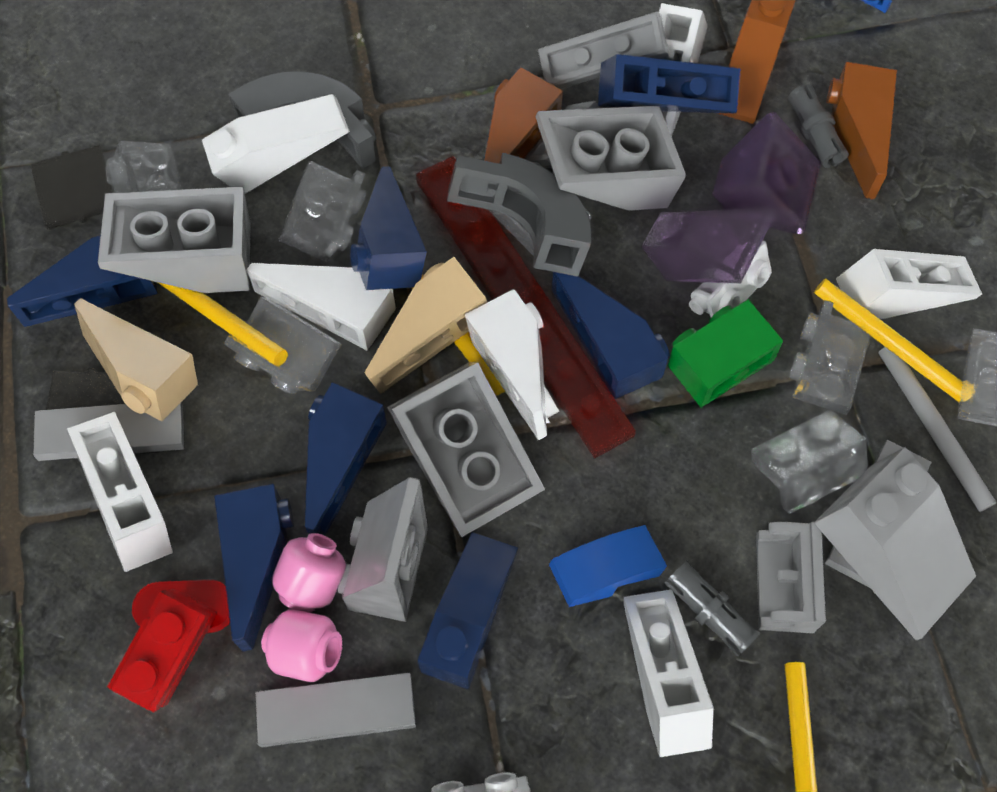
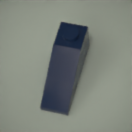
[598,54,741,113]
[351,167,427,290]
[7,235,158,327]
[552,272,669,400]
[305,382,387,536]
[214,484,294,652]
[417,532,518,690]

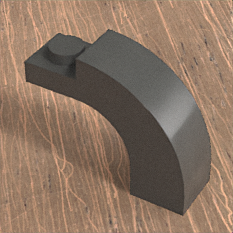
[228,71,376,169]
[447,153,591,276]

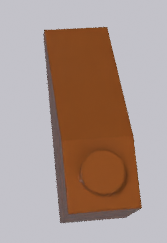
[718,0,796,124]
[827,62,897,199]
[484,67,563,164]

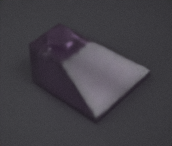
[712,112,821,234]
[642,207,776,284]

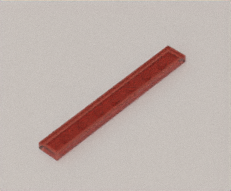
[416,156,636,459]

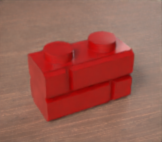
[107,589,218,712]

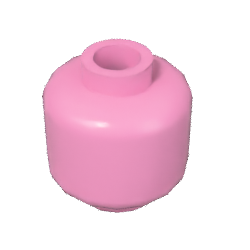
[272,533,346,613]
[262,609,342,682]

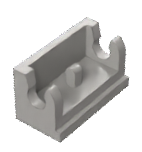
[756,522,826,633]

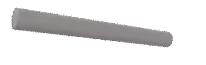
[878,347,997,512]

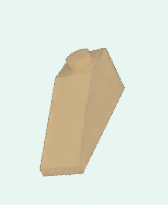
[364,257,488,394]
[74,298,198,421]

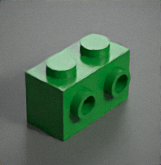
[667,299,783,408]

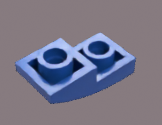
[549,525,667,607]

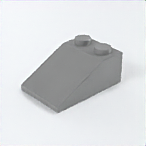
[536,106,686,211]
[98,187,251,293]
[387,362,545,537]
[814,447,976,640]
[338,478,428,622]

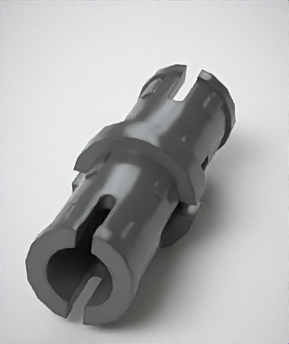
[788,84,849,168]
[664,561,760,657]

